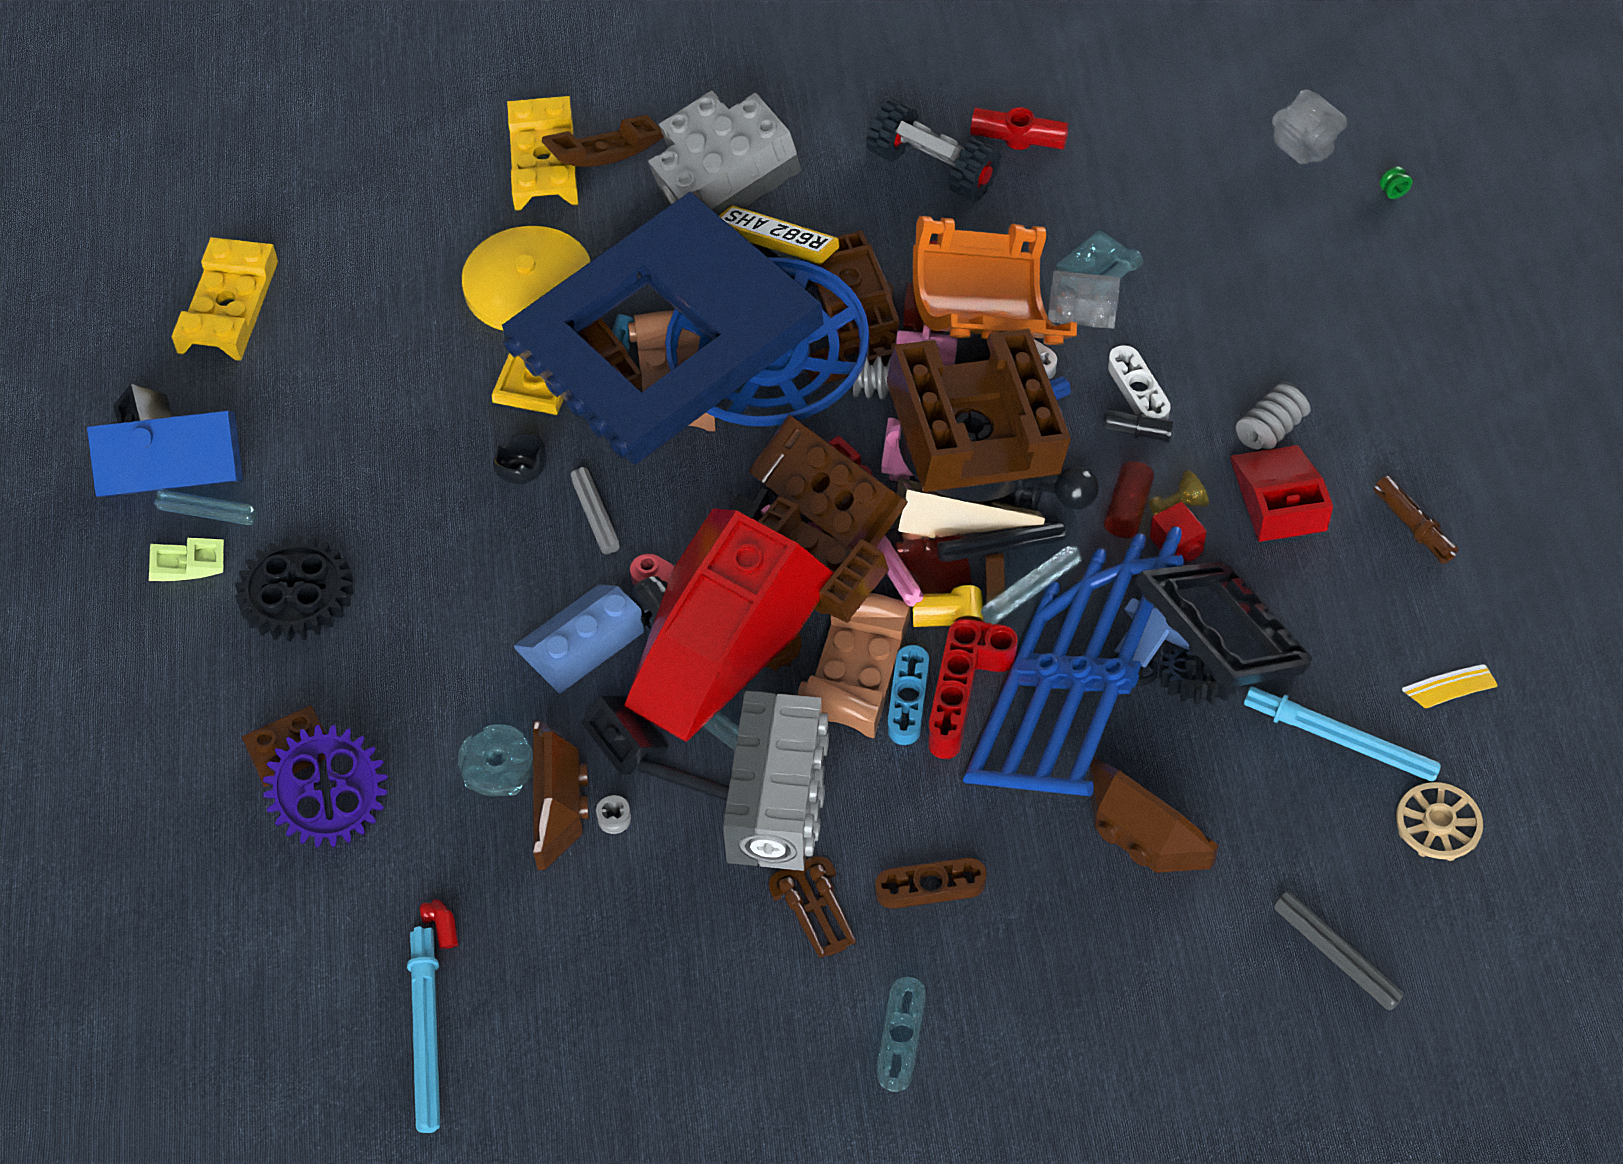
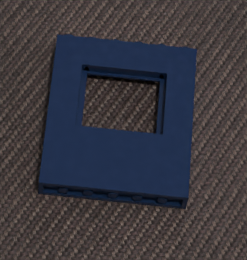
[502,192,824,465]

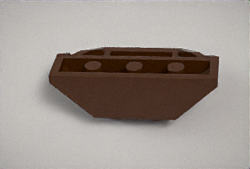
[533,720,590,870]
[1088,758,1219,873]

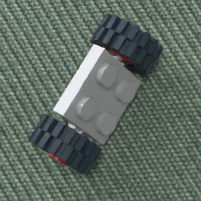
[866,99,1002,202]

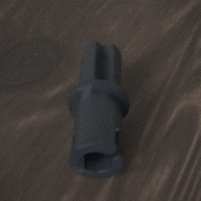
[1103,409,1173,443]

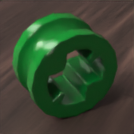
[1379,166,1413,199]

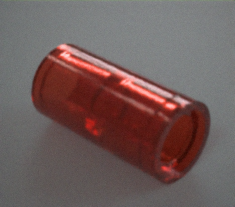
[1104,462,1155,538]

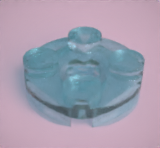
[458,724,533,796]

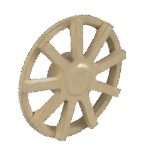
[1396,782,1483,861]

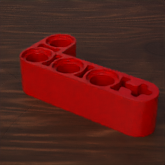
[928,619,1018,759]

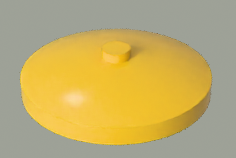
[462,226,591,331]

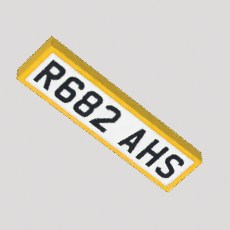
[719,205,839,265]

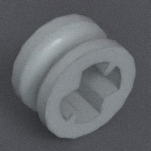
[596,795,631,834]

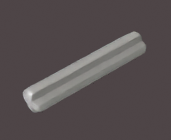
[571,467,620,555]

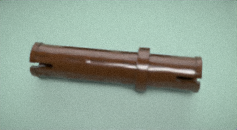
[1373,476,1459,564]

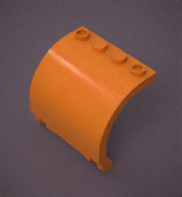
[913,216,1077,345]

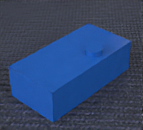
[87,411,243,497]

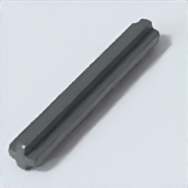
[1274,892,1404,1010]

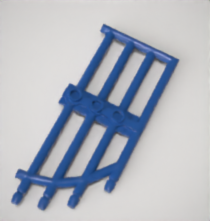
[963,527,1184,796]

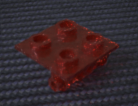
[895,534,972,601]

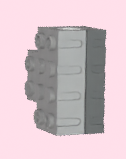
[648,90,802,216]
[723,691,829,871]

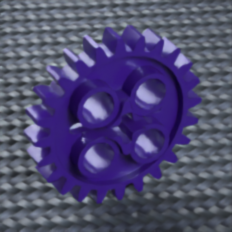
[263,725,388,849]

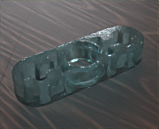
[877,977,926,1092]

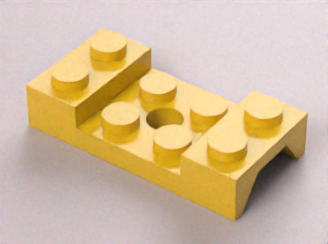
[507,96,579,211]
[171,237,278,361]

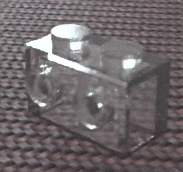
[1048,270,1121,329]

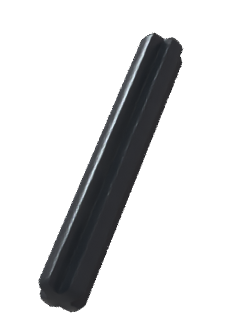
[937,521,1066,562]

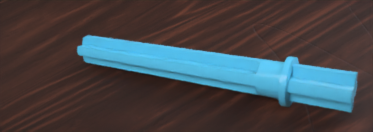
[1244,686,1441,781]
[407,926,440,1133]

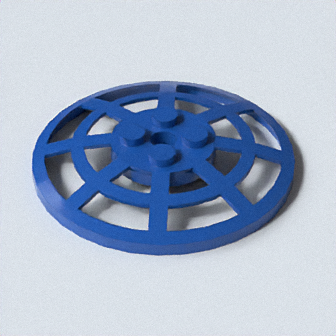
[665,258,870,426]

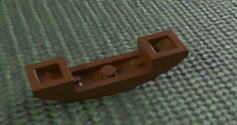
[542,115,663,167]

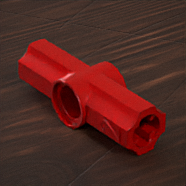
[970,107,1069,150]

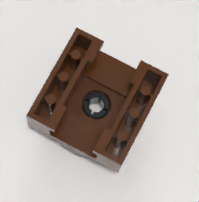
[886,329,1071,502]

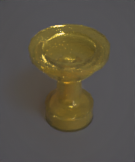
[1148,470,1209,516]

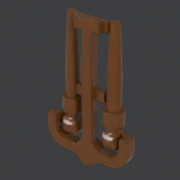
[769,856,856,958]

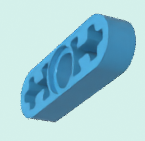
[888,645,929,745]

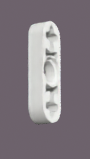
[1108,345,1170,421]

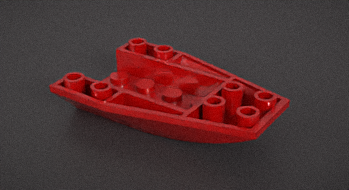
[624,508,834,742]

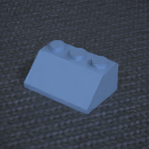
[514,584,644,694]

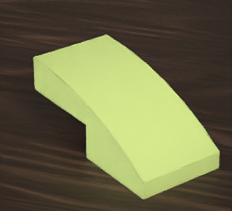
[149,538,224,581]

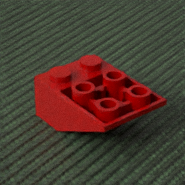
[1230,445,1333,542]

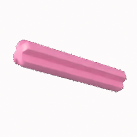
[876,535,924,606]

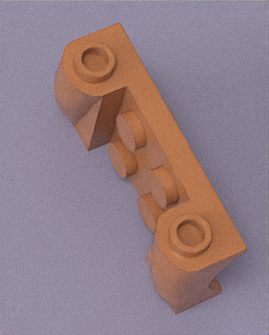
[628,310,716,431]
[798,592,910,738]

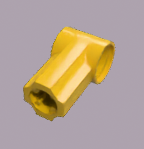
[912,585,984,627]

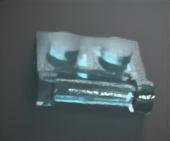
[1055,230,1144,301]

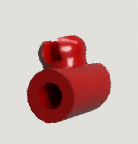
[419,899,459,949]

